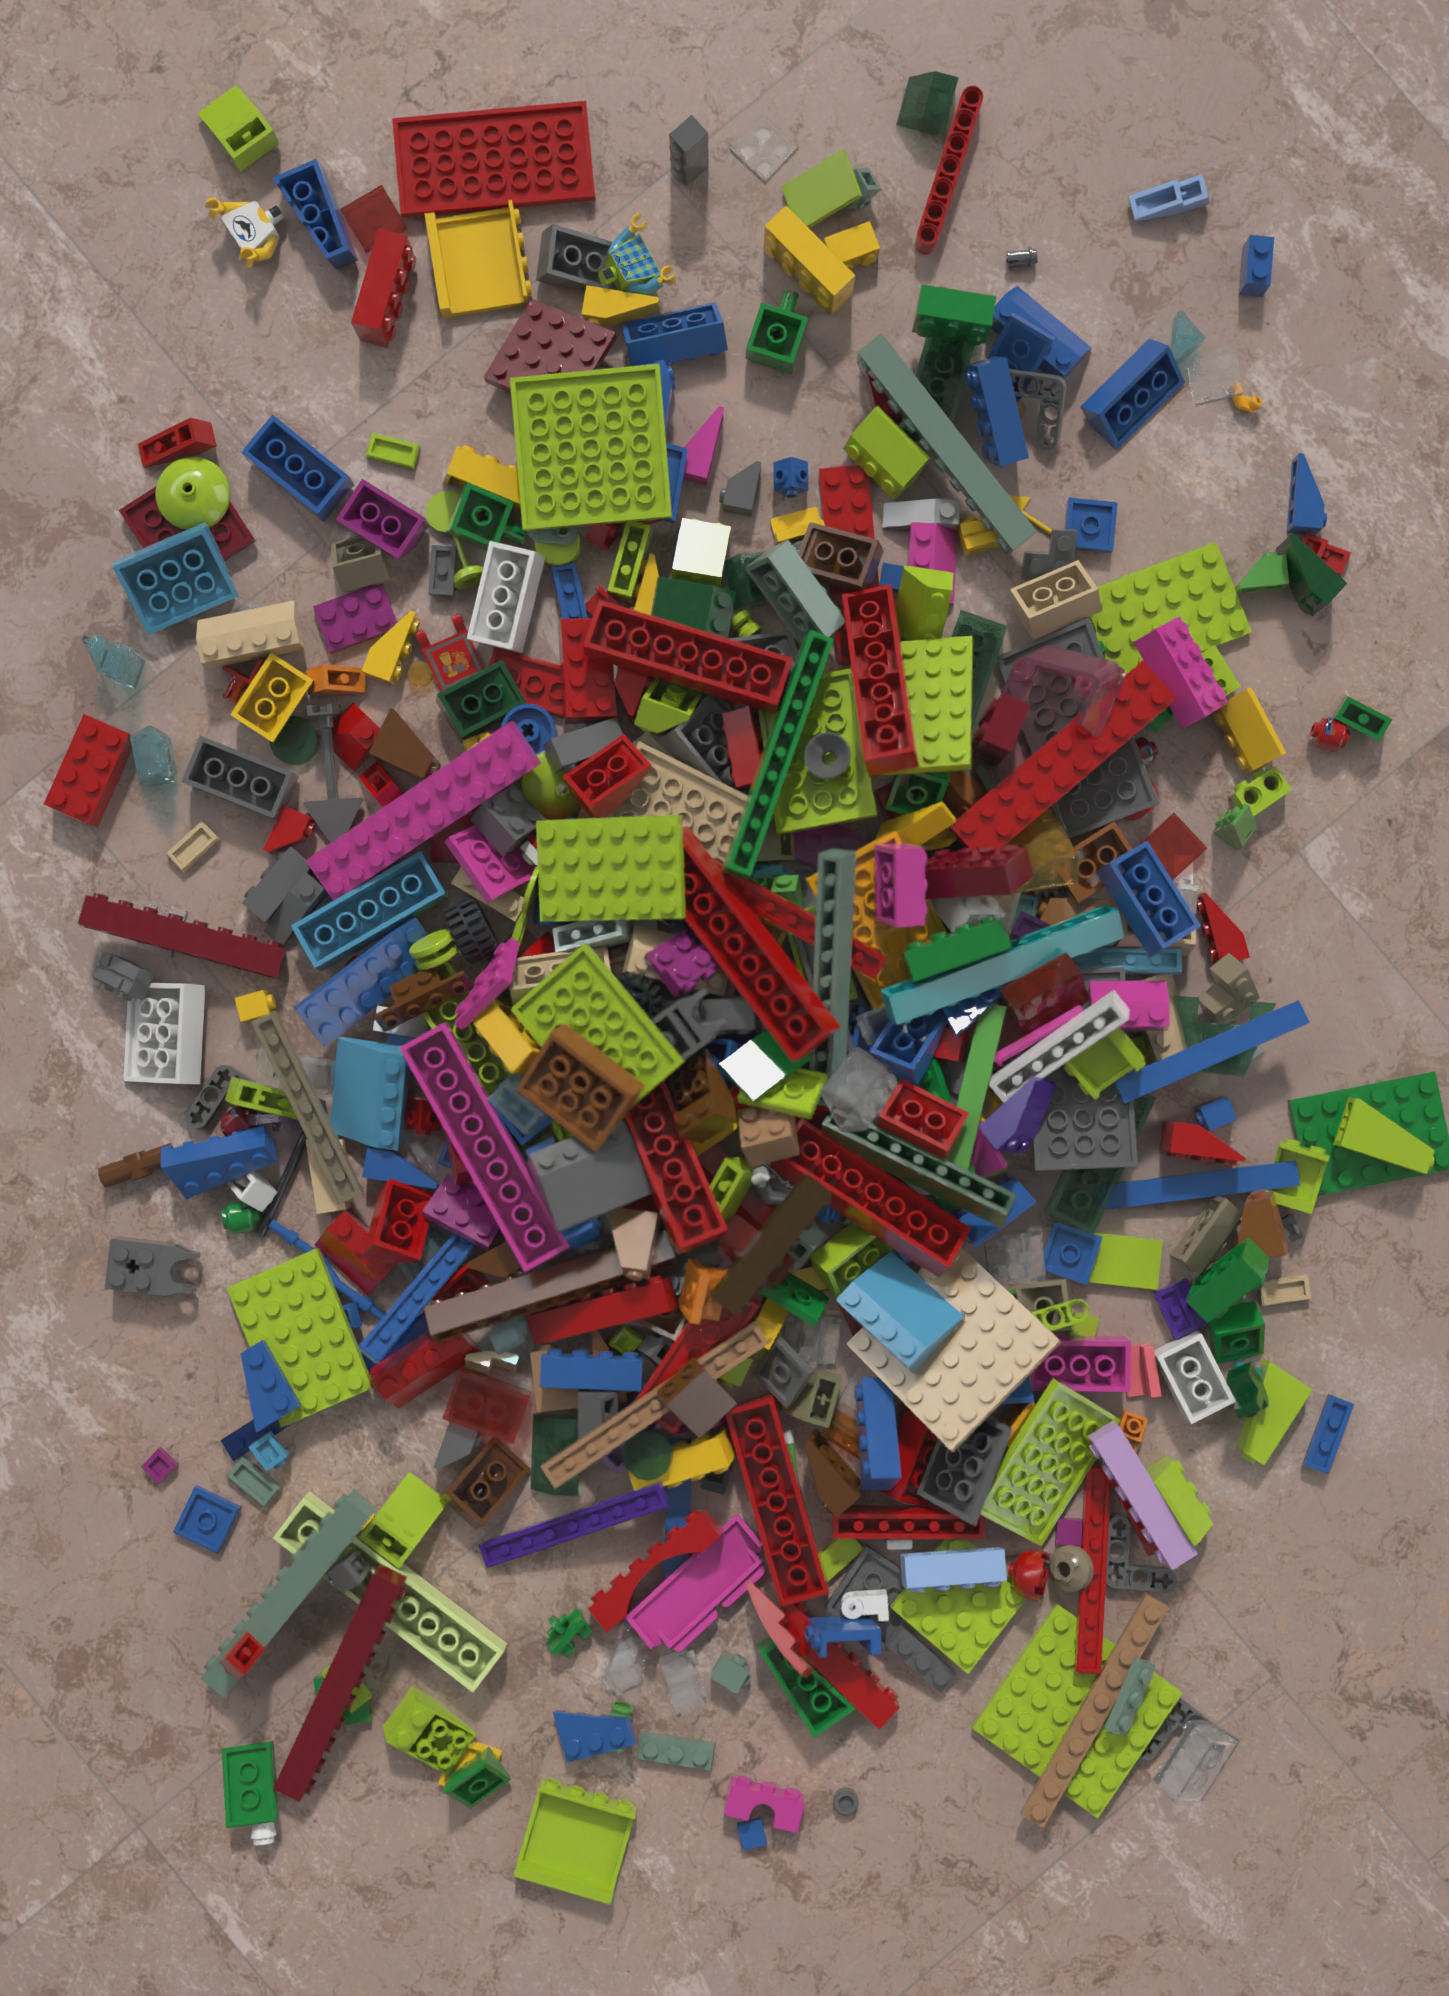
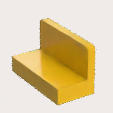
[770,507,825,545]

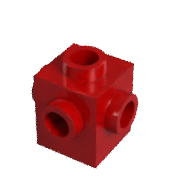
[405,1099,441,1135]

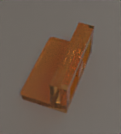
[821,1402,860,1460]

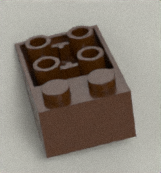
[670,1047,737,1144]

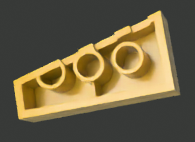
[442,445,521,511]
[626,1424,737,1490]

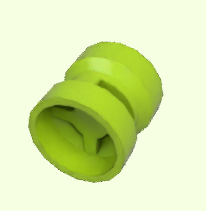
[730,609,762,637]

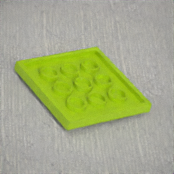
[890,1539,1026,1674]

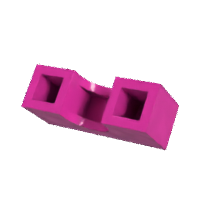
[724,1775,805,1833]

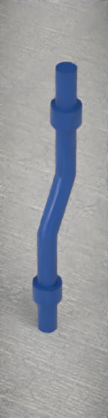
[268,1220,386,1321]

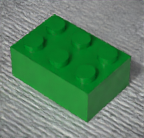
[912,284,996,345]
[1186,1237,1270,1323]

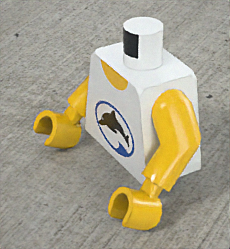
[205,198,285,268]

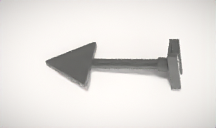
[303,704,363,843]

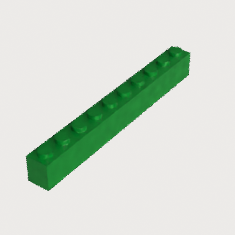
[721,630,834,880]

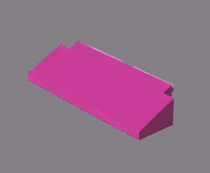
[625,1514,765,1652]

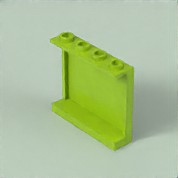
[513,1778,637,1904]

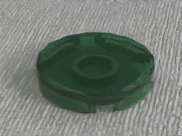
[270,716,320,765]
[622,1428,673,1481]

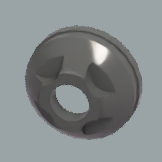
[804,732,851,779]

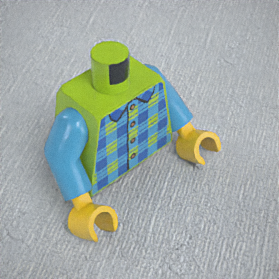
[598,213,676,296]

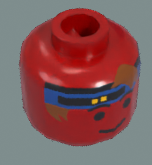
[1310,716,1350,752]

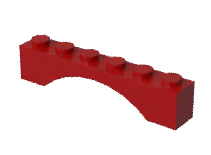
[588,1507,724,1632]

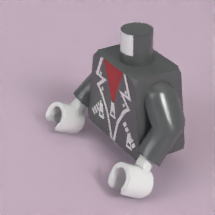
[748,1162,795,1206]

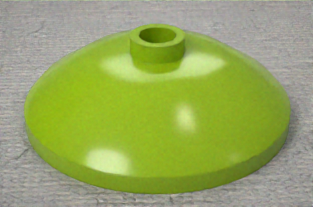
[156,457,231,530]
[521,750,582,820]

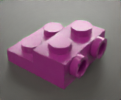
[644,930,718,997]

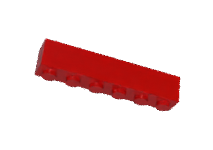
[526,1275,678,1345]
[832,1505,985,1539]
[779,1601,900,1730]

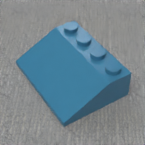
[112,522,239,635]
[331,1036,411,1151]
[836,1251,965,1374]

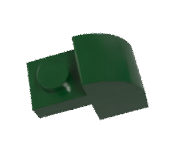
[1226,1362,1269,1419]

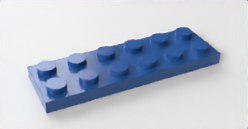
[293,915,428,1047]

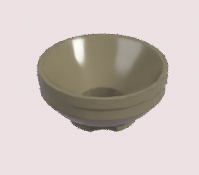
[1049,1545,1093,1592]

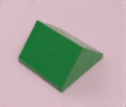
[443,1747,511,1809]

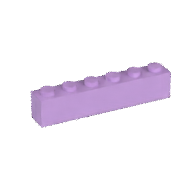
[1088,1421,1198,1570]

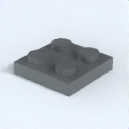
[753,1336,814,1409]

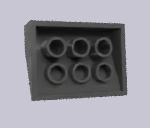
[659,694,750,796]
[527,1119,652,1233]
[917,1415,1012,1526]

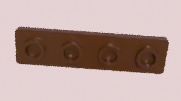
[374,967,473,1032]

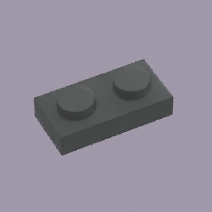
[428,545,457,597]

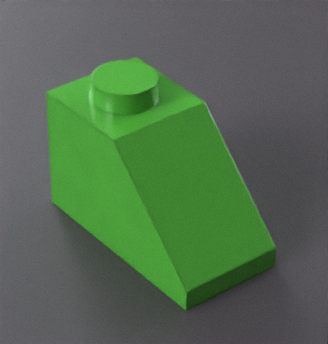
[1235,552,1289,594]

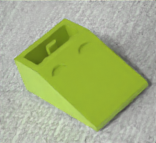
[197,85,280,172]
[359,1471,447,1568]
[382,1686,477,1775]

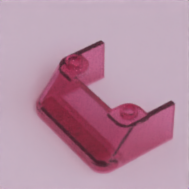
[1001,645,1125,738]

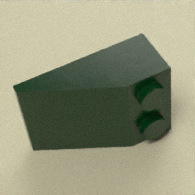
[1276,533,1348,616]
[651,576,736,638]
[436,660,527,744]

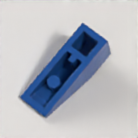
[1286,453,1327,535]
[362,1147,440,1189]

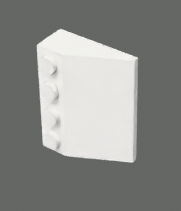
[123,983,205,1084]

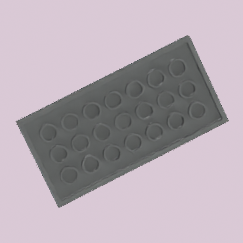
[996,618,1160,840]
[1024,967,1138,1171]

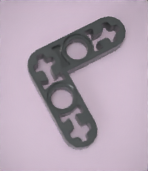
[1009,369,1067,450]
[186,1065,271,1129]
[1106,1513,1177,1592]
[1139,1697,1227,1761]

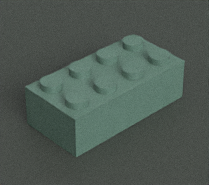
[745,540,846,646]

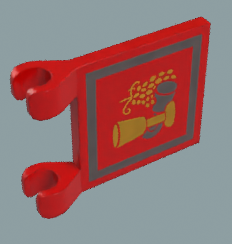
[415,614,484,692]

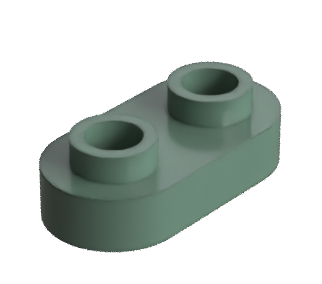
[528,527,577,547]

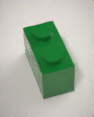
[1332,695,1393,741]

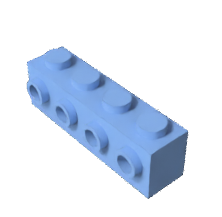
[900,1547,1007,1592]

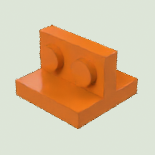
[678,1258,728,1324]

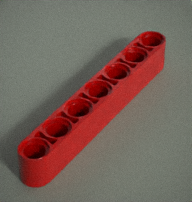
[915,85,983,255]

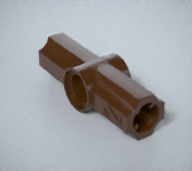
[98,1143,173,1188]

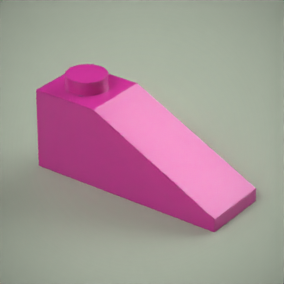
[683,406,724,485]

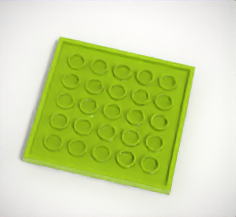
[510,364,672,531]
[972,1602,1183,1818]

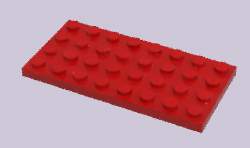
[392,101,596,218]

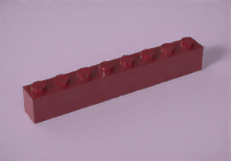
[77,893,286,980]

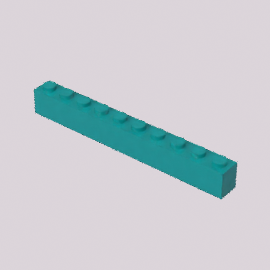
[880,904,1125,1025]

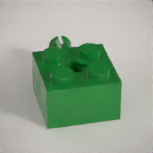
[745,290,808,374]
[446,482,528,550]
[885,771,950,817]

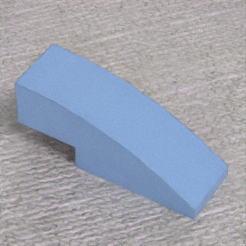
[1129,174,1210,221]

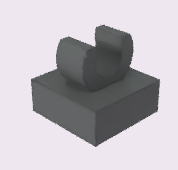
[1281,1214,1303,1244]

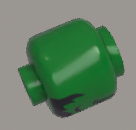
[222,1201,259,1234]

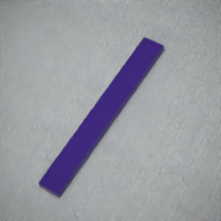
[478,1481,670,1568]

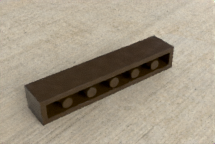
[710,1172,833,1316]

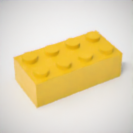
[764,206,855,315]

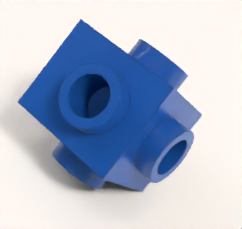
[773,457,809,498]

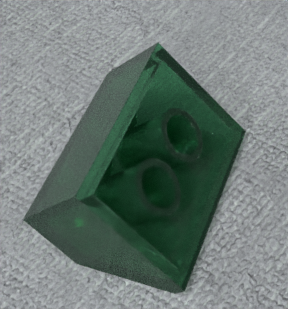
[530,1413,581,1496]

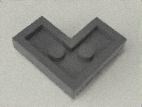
[1021,528,1078,578]

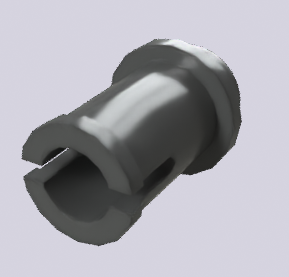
[1006,246,1038,268]

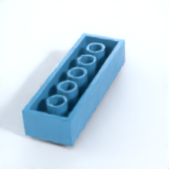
[291,851,450,972]

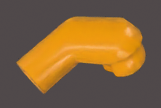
[1228,383,1262,413]

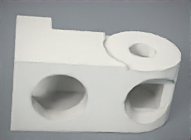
[841,1589,889,1621]

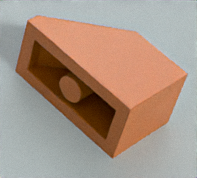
[306,664,366,696]

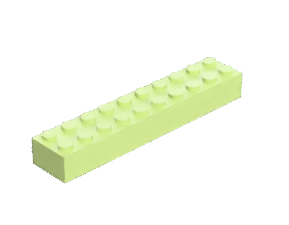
[273,1491,507,1692]

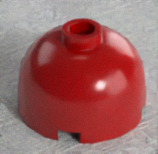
[1008,1550,1050,1603]

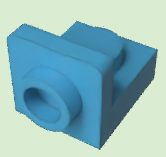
[249,1430,290,1472]

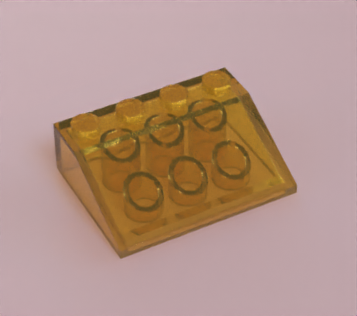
[1003,806,1079,896]

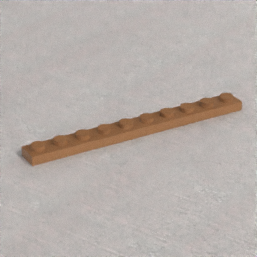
[541,1321,769,1488]
[1020,1592,1169,1828]

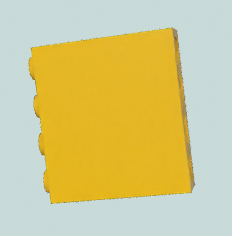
[425,200,533,319]

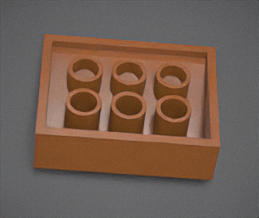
[516,1023,646,1152]

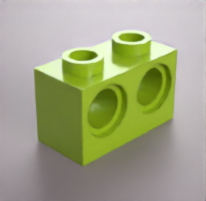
[1229,766,1292,816]

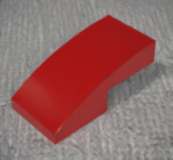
[1302,532,1351,577]

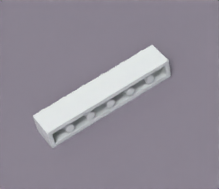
[989,990,1130,1103]

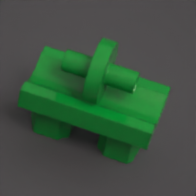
[546,1607,592,1657]

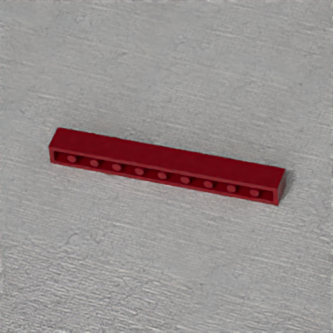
[273,1563,407,1803]

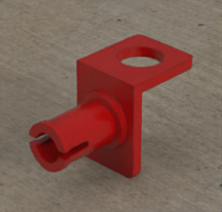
[222,657,267,703]

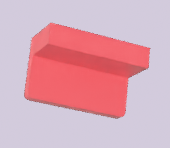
[1126,1343,1161,1398]

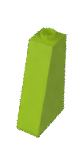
[1333,1098,1434,1174]
[1237,1359,1313,1465]

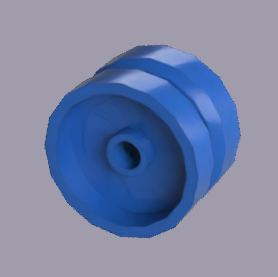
[502,704,558,755]

